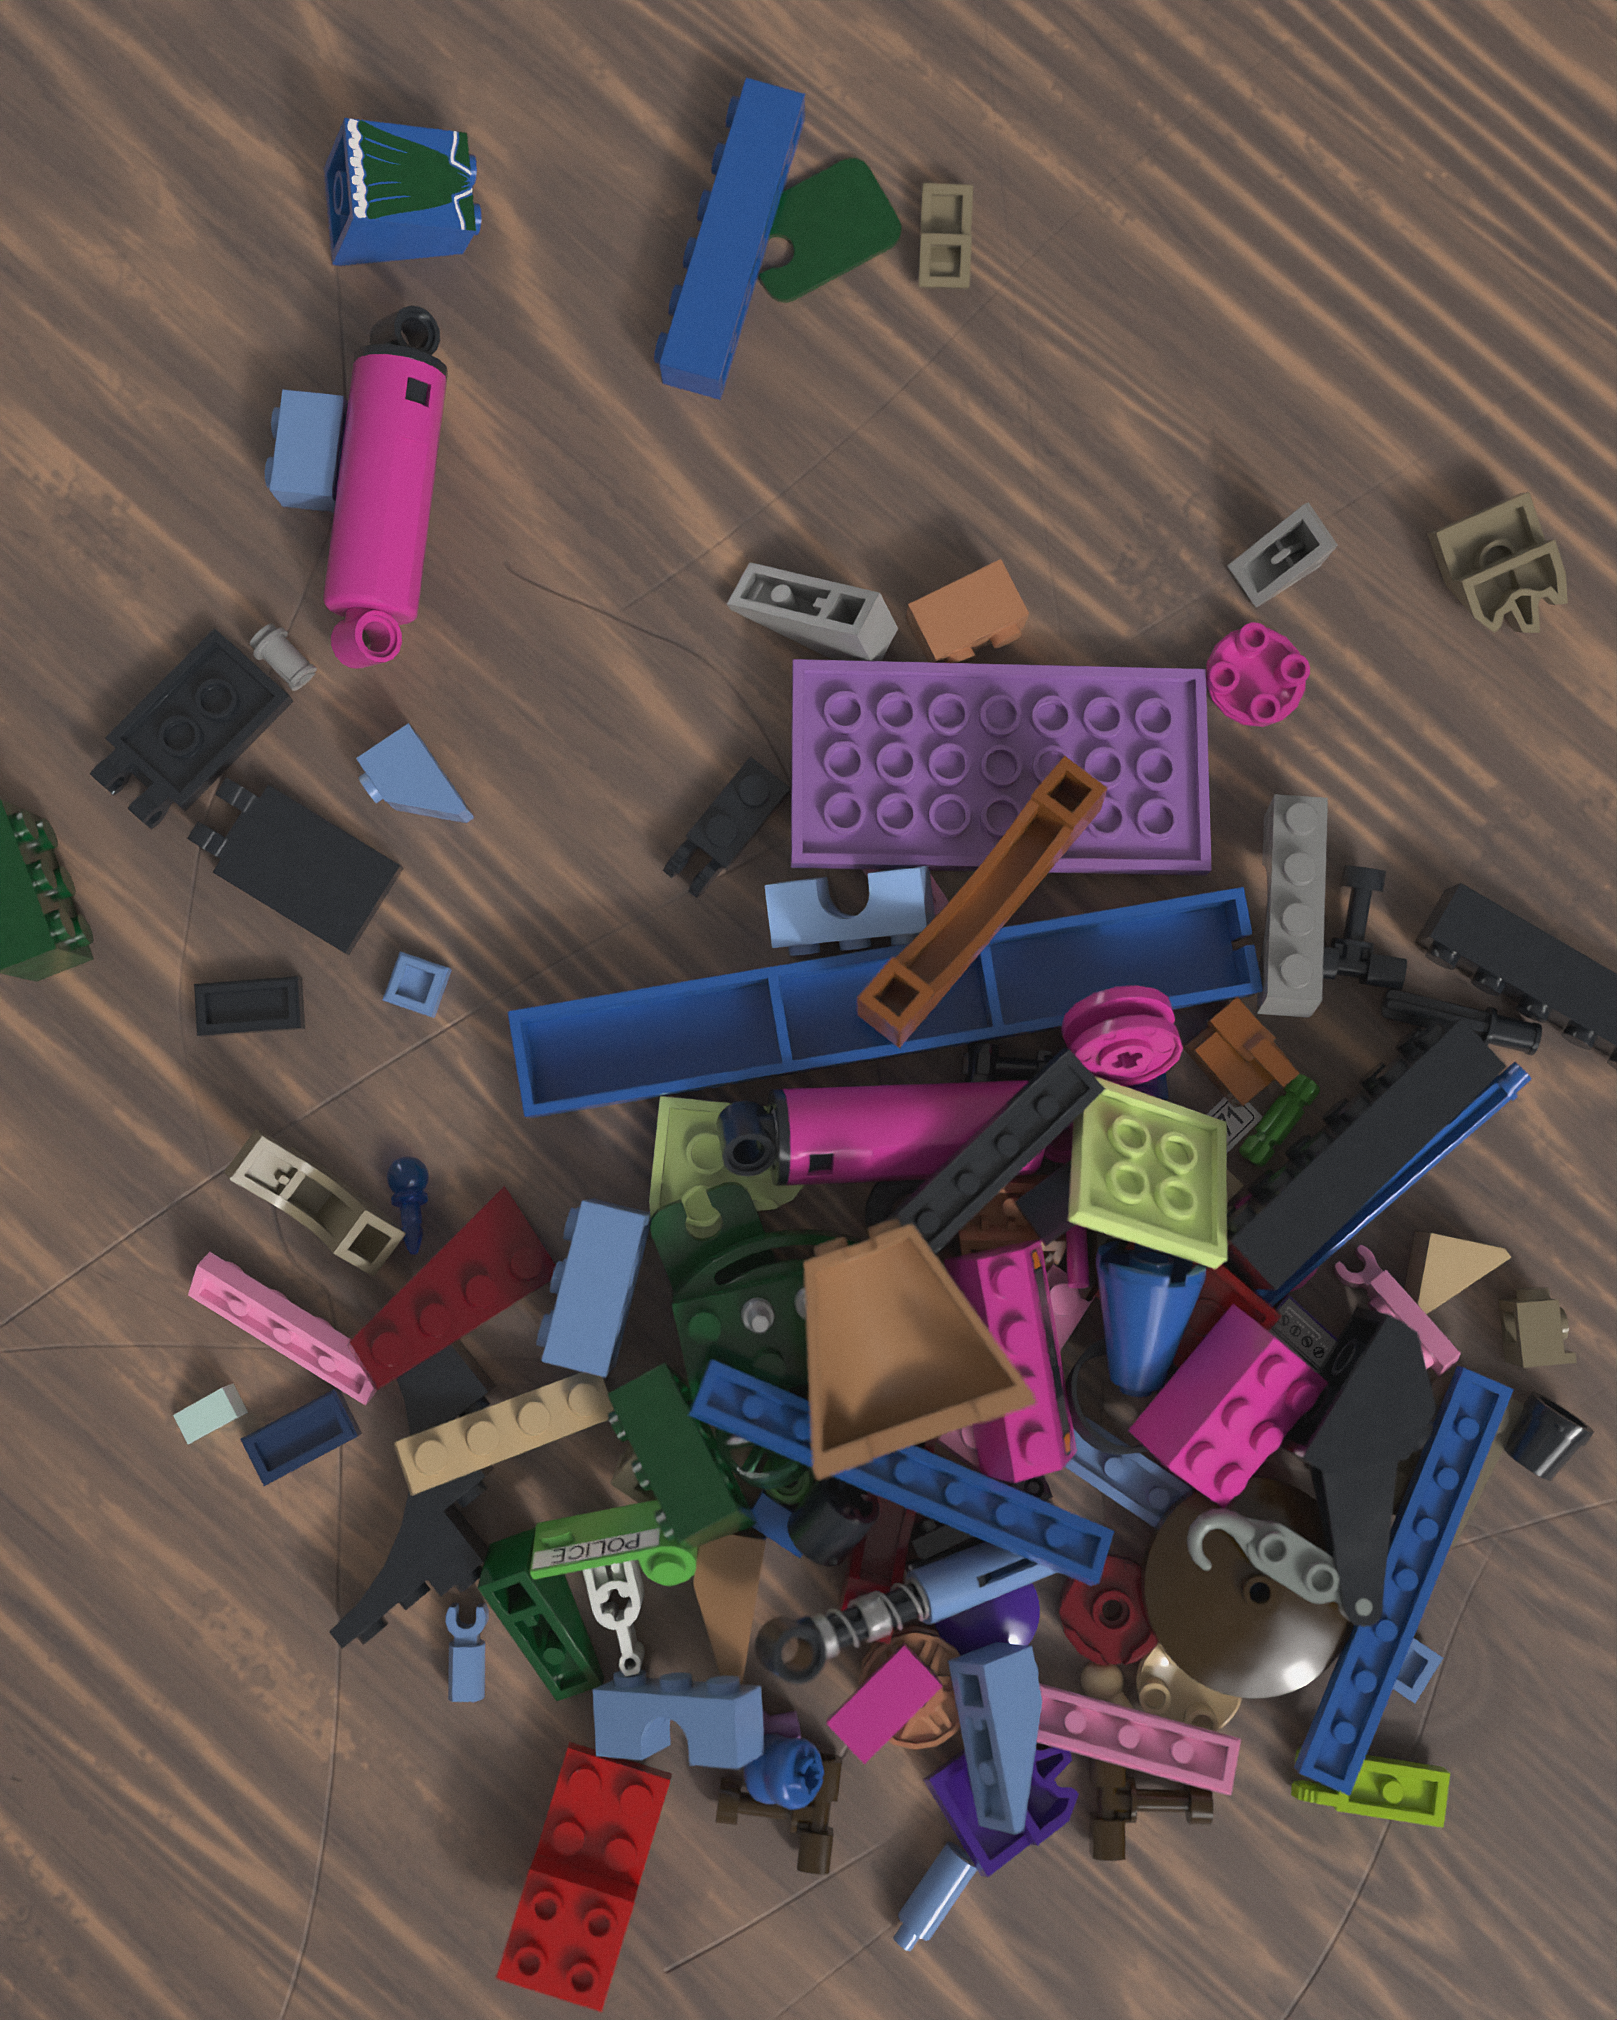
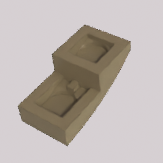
[918,183,973,290]

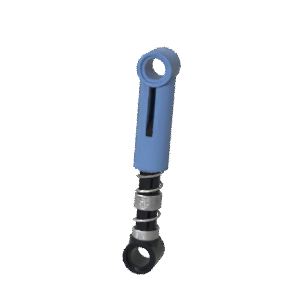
[755,1541,1060,1685]

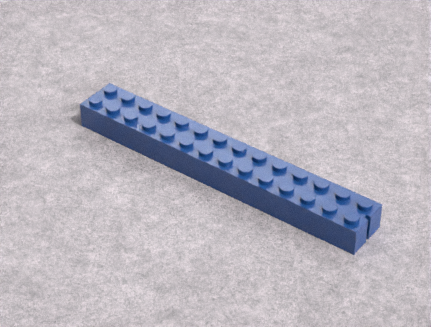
[508,887,1263,1118]

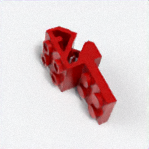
[496,1742,672,2012]

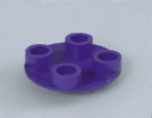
[935,1583,1040,1656]

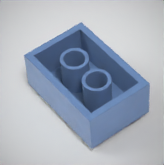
[536,1199,651,1377]

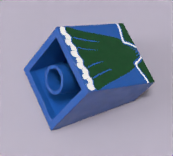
[324,118,481,266]

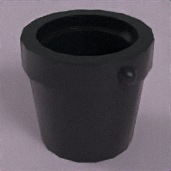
[1504,1392,1594,1481]

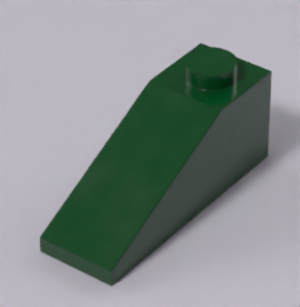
[477,1527,604,1701]

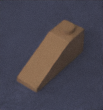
[693,1528,766,1684]

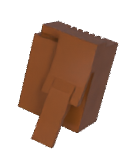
[1183,997,1300,1108]

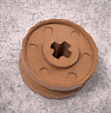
[858,1623,961,1750]

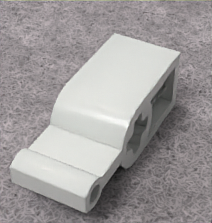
[583,1560,645,1676]

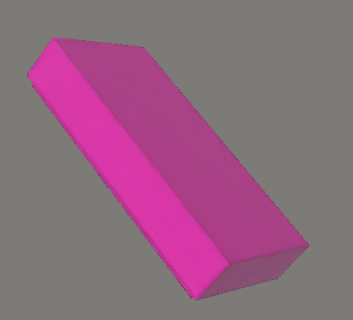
[826,1642,943,1764]

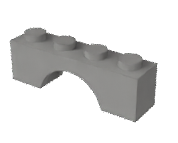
[1257,794,1328,1018]

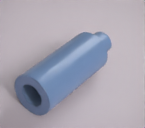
[893,1841,977,1952]

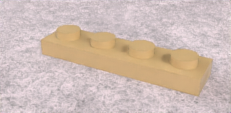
[393,1372,614,1496]

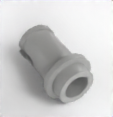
[250,623,317,691]

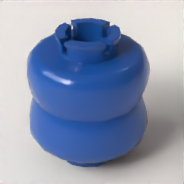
[743,1733,824,1810]

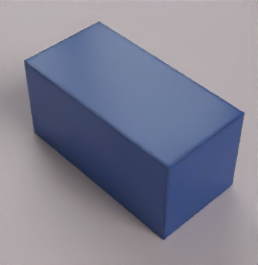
[751,1488,803,1558]

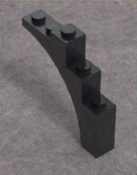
[329,1339,496,1649]

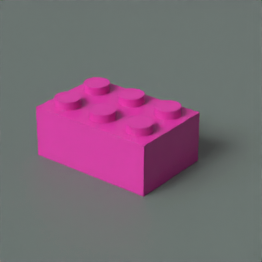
[1128,1304,1329,1508]

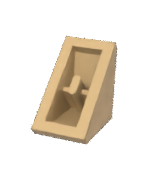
[1404,1231,1511,1314]

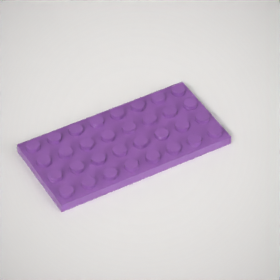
[791,659,1212,875]

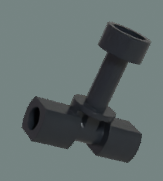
[1323,865,1407,990]

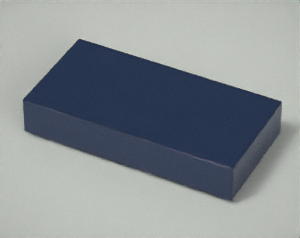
[240,1388,362,1486]

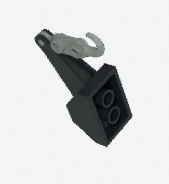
[1187,1307,1437,1627]

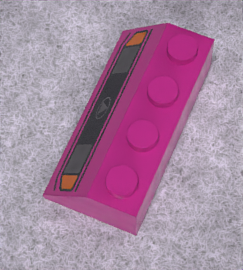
[944,1239,1077,1482]

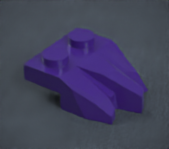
[923,1747,1079,1877]

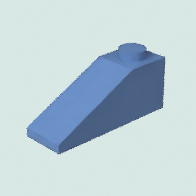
[948,1642,1042,1834]

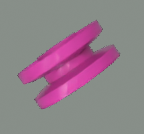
[1061,986,1183,1087]

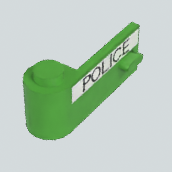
[530,1500,698,1586]

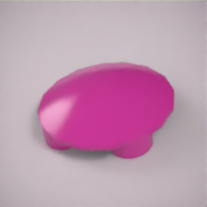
[1206,622,1310,727]

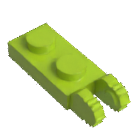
[1291,1747,1450,1828]

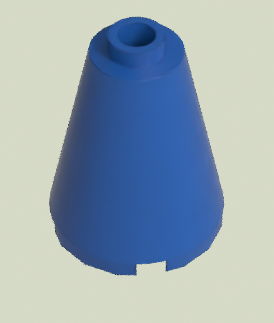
[1096,1240,1207,1397]

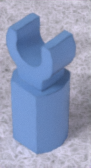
[446,1603,489,1702]

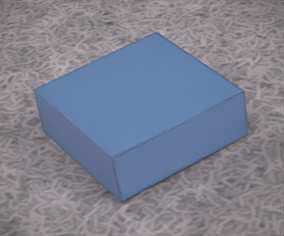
[383,951,452,1018]

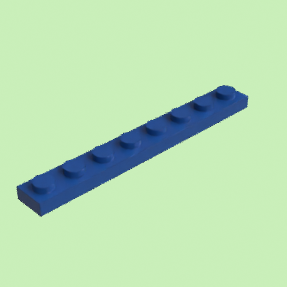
[688,1360,1114,1586]
[1294,1366,1514,1796]

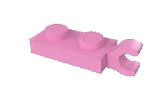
[1334,1245,1461,1377]

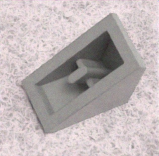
[1227,502,1338,607]

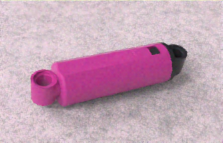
[323,305,448,669]
[717,1080,1073,1186]

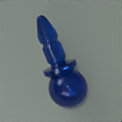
[387,1156,429,1255]

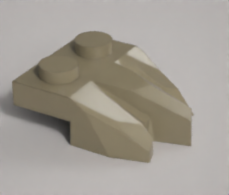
[1428,492,1568,633]

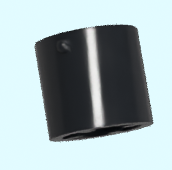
[787,1475,880,1567]

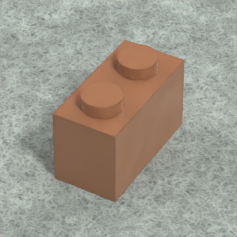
[906,559,1029,663]

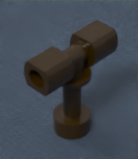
[715,1752,842,1875]
[1089,1757,1213,1861]

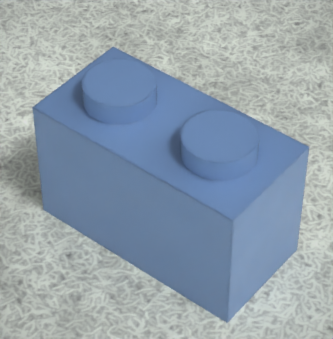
[265,389,348,512]

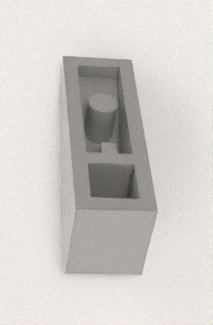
[727,562,898,661]

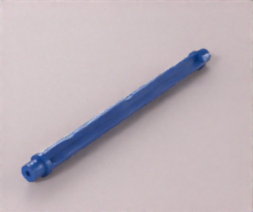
[1253,1062,1532,1306]

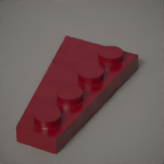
[347,1186,556,1391]

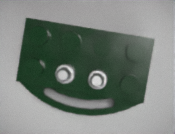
[671,1229,863,1401]

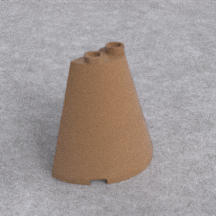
[804,1219,1037,1480]

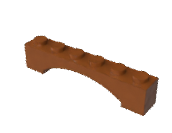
[857,756,1108,1048]

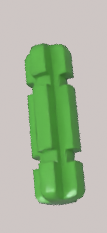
[1239,1074,1320,1167]

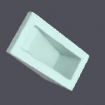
[173,1383,248,1444]

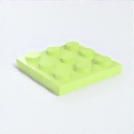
[1068,1076,1227,1269]

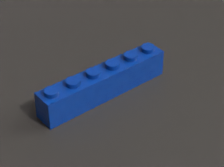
[654,78,805,400]

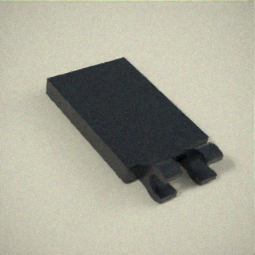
[90,628,294,830]
[187,777,404,955]

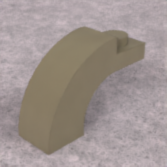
[224,1128,406,1277]

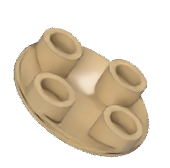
[1136,1642,1242,1732]

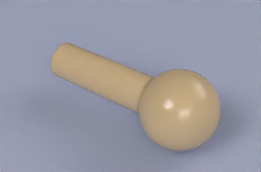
[1081,1661,1134,1709]

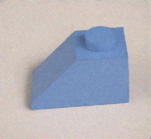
[356,723,475,823]

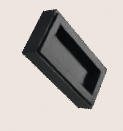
[194,976,305,1037]

